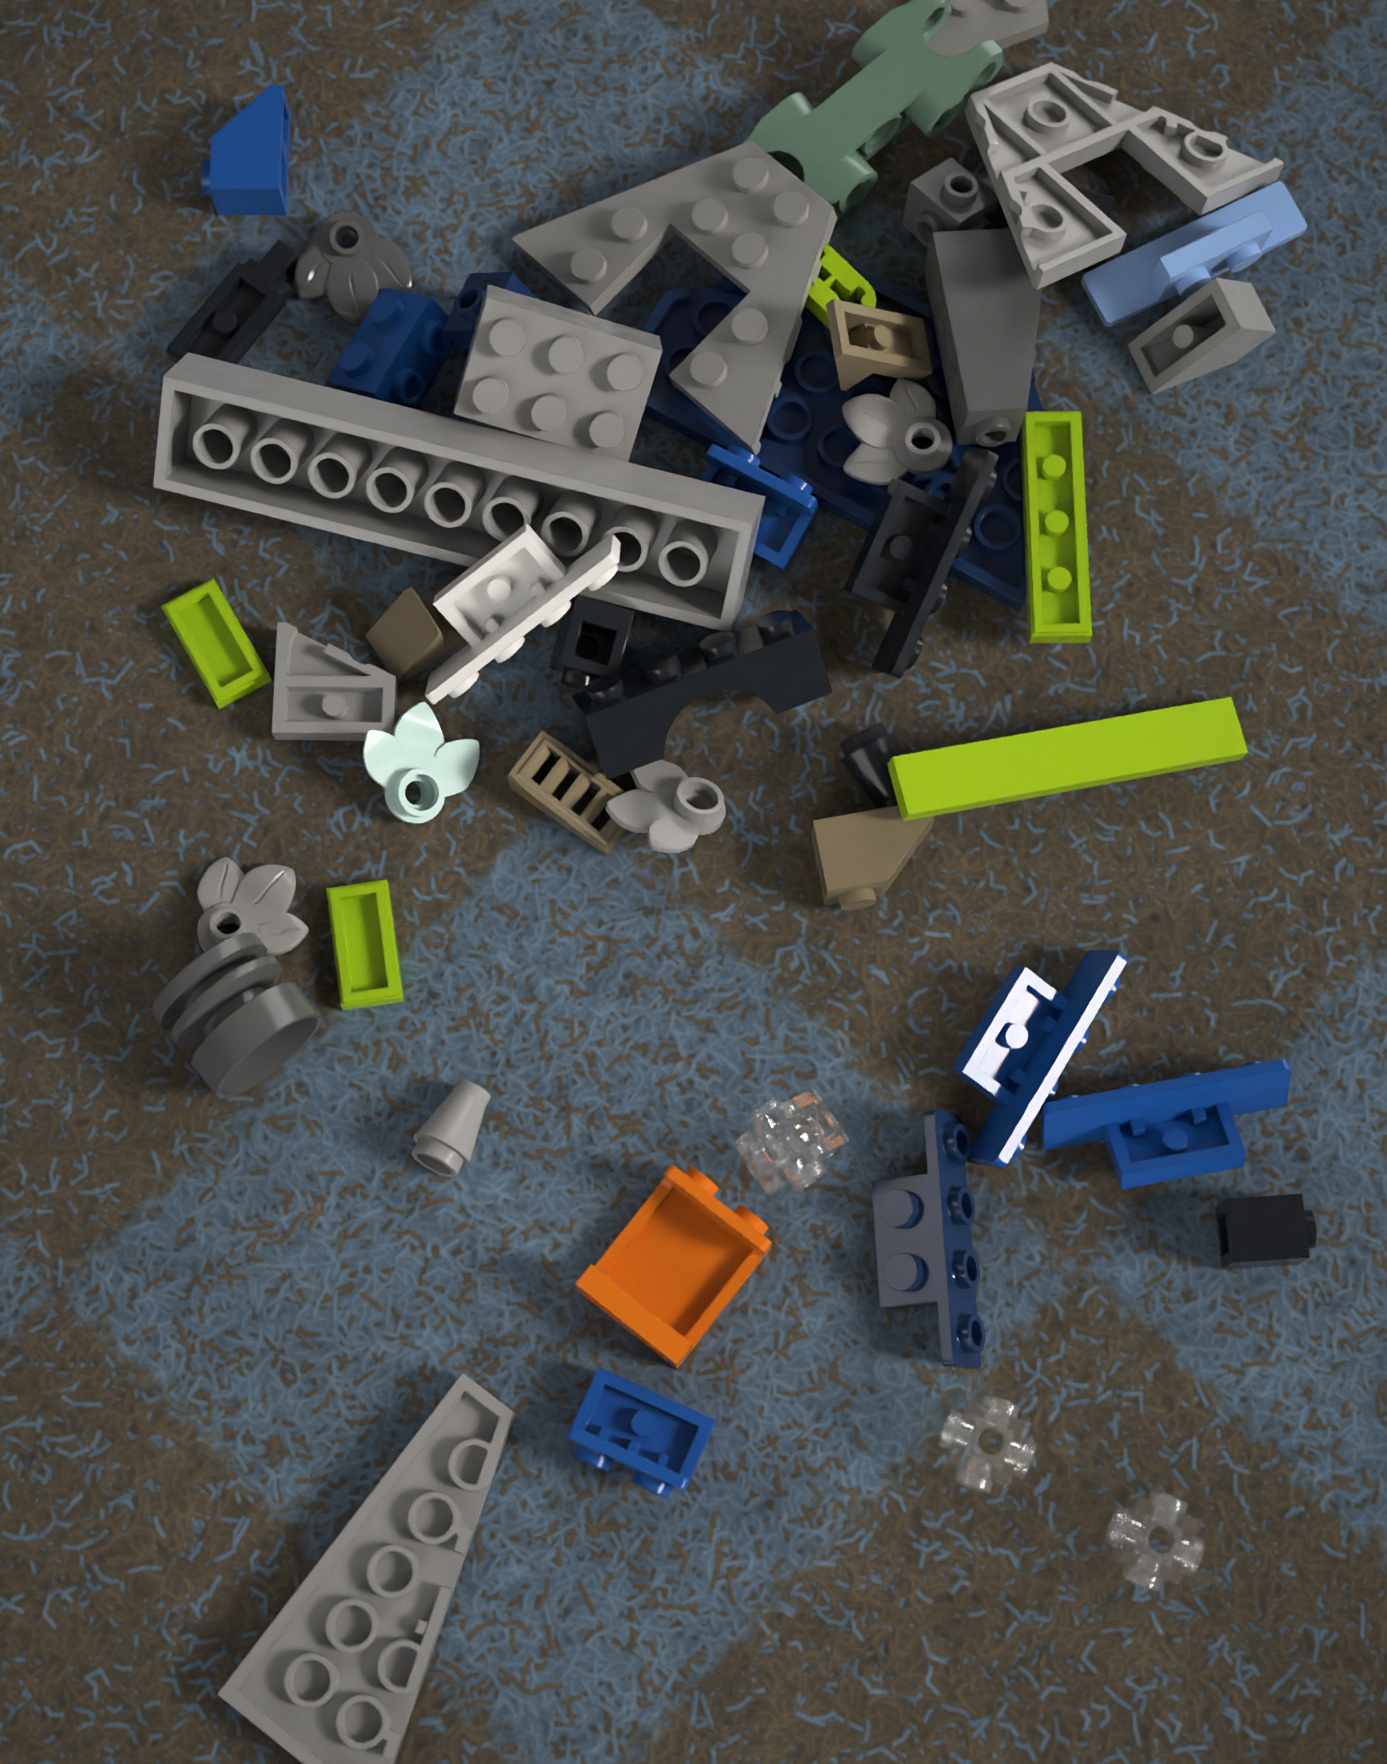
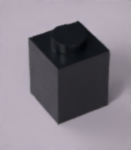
[1215,1194,1317,1270]

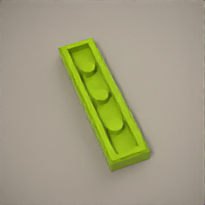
[1020,411,1092,643]

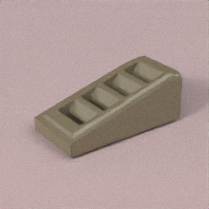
[507,730,627,856]

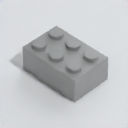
[454,284,663,462]

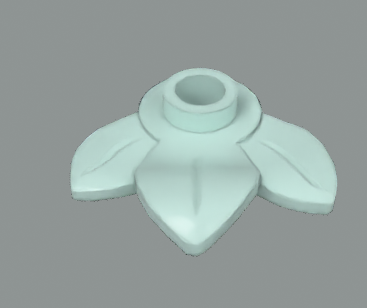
[363,702,480,823]

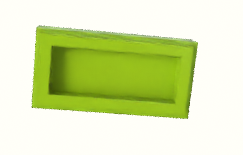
[161,578,272,709]
[326,880,404,1011]

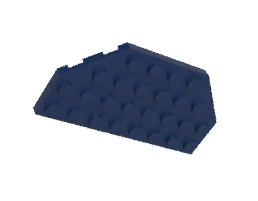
[641,266,1047,612]

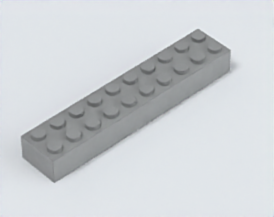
[153,352,765,632]

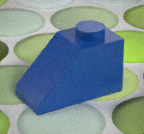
[200,85,290,215]

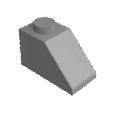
[1127,278,1276,394]

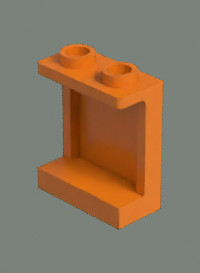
[575,1164,772,1369]

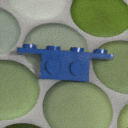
[951,949,1127,1169]
[1041,1059,1291,1190]

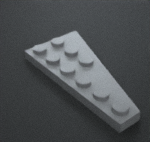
[217,1373,515,1764]

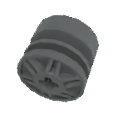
[151,932,323,1099]

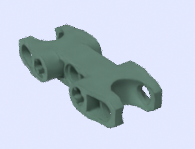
[744,0,1003,221]

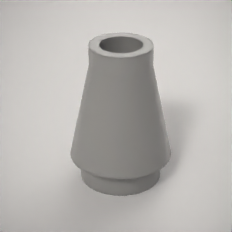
[411,1079,491,1177]

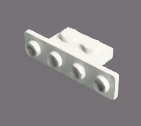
[425,523,621,705]

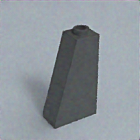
[923,228,1043,447]

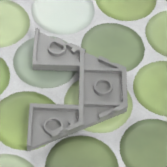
[964,62,1284,290]
[512,140,837,456]

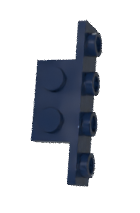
[871,1110,985,1369]

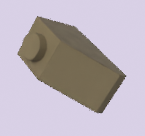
[811,805,935,911]

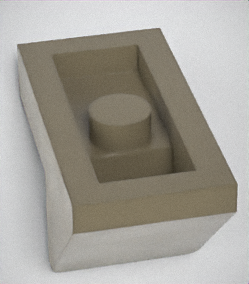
[826,299,932,391]
[365,575,469,685]

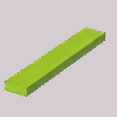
[887,697,1248,822]

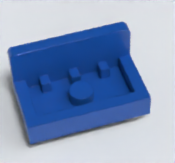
[326,288,455,409]
[699,444,819,574]
[565,1367,716,1499]

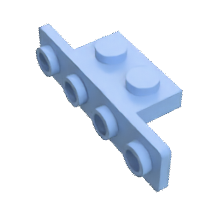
[1081,181,1307,327]

